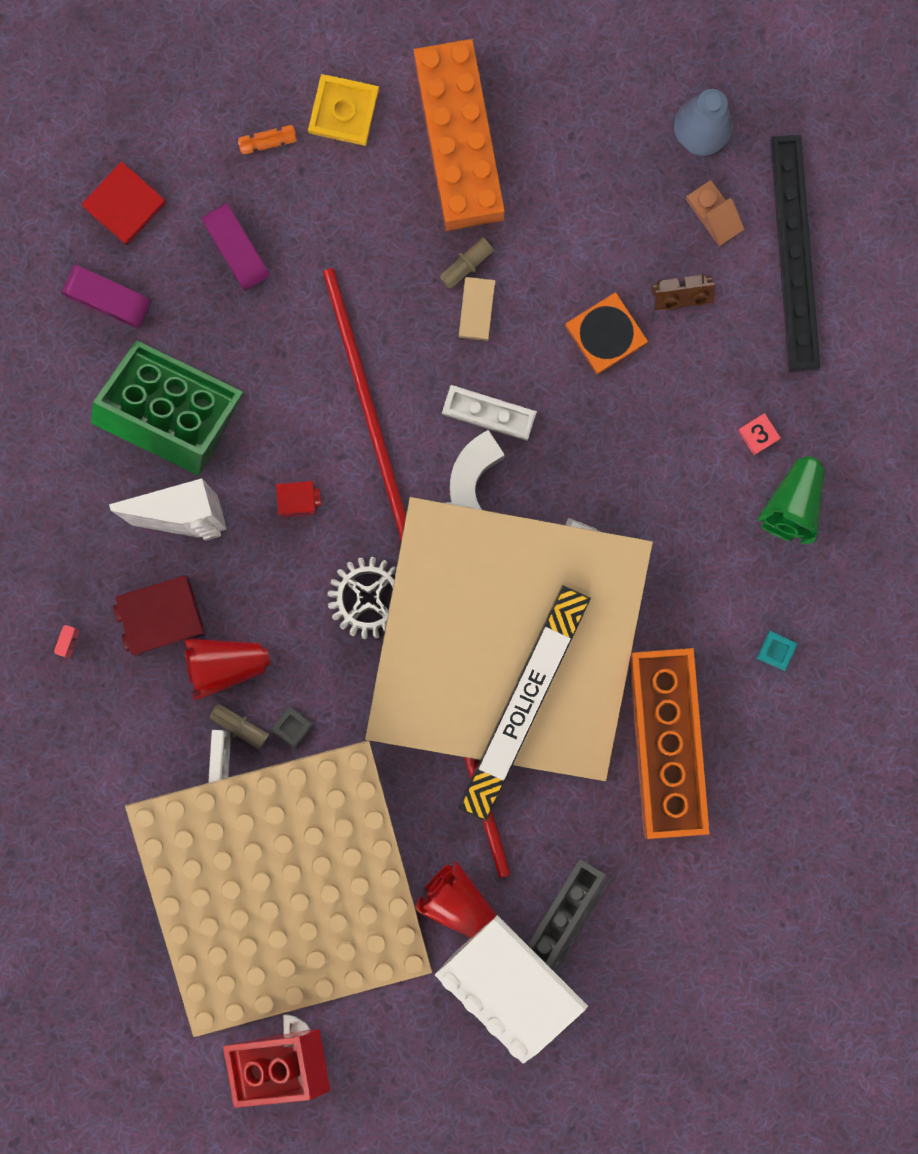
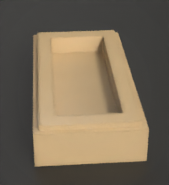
[459,277,495,341]

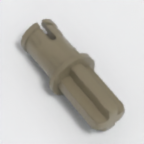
[440,237,494,289]
[209,704,269,750]

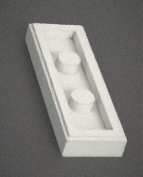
[442,385,537,441]

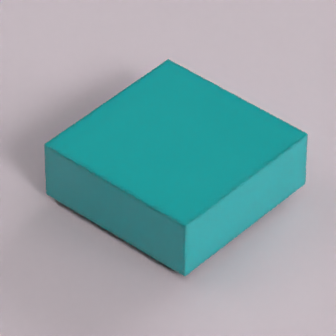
[756,631,798,671]

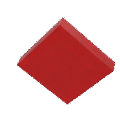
[81,161,167,246]

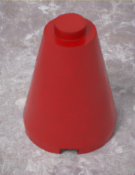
[184,639,270,700]
[415,861,497,938]

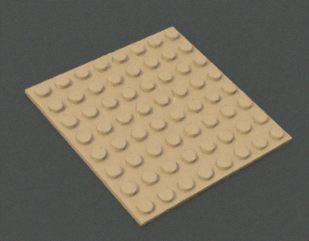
[365,497,653,781]
[125,740,432,1037]

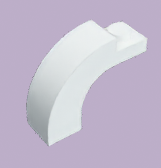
[450,430,504,510]

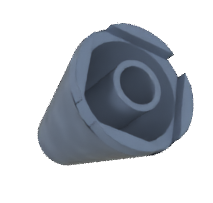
[674,89,733,156]

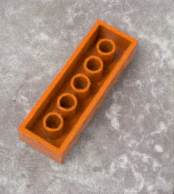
[414,39,505,231]
[629,648,710,839]

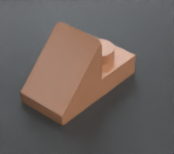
[686,180,744,247]

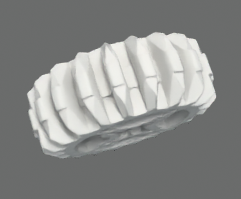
[328,557,397,639]

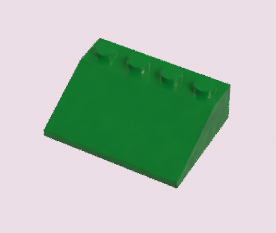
[91,340,243,476]

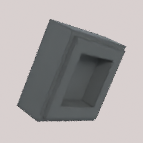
[270,706,314,749]

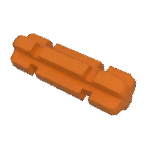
[238,125,297,154]

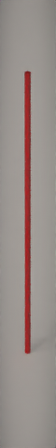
[323,268,511,878]

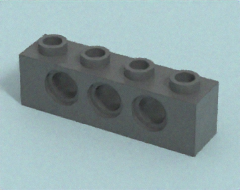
[528,859,613,973]

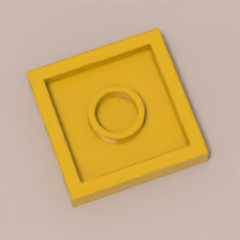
[308,74,379,146]

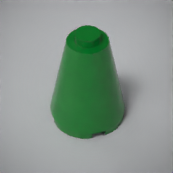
[757,456,825,544]

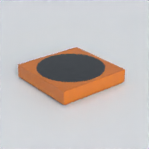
[565,292,648,375]

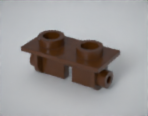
[652,274,715,311]

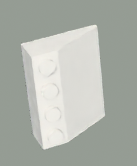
[109,478,227,541]
[435,915,588,1064]

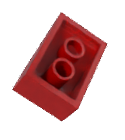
[223,1029,331,1108]

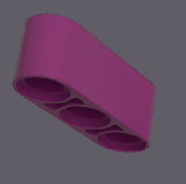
[201,203,270,292]
[61,265,152,329]

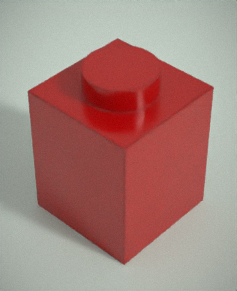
[276,481,322,518]

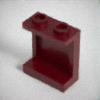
[113,575,206,656]

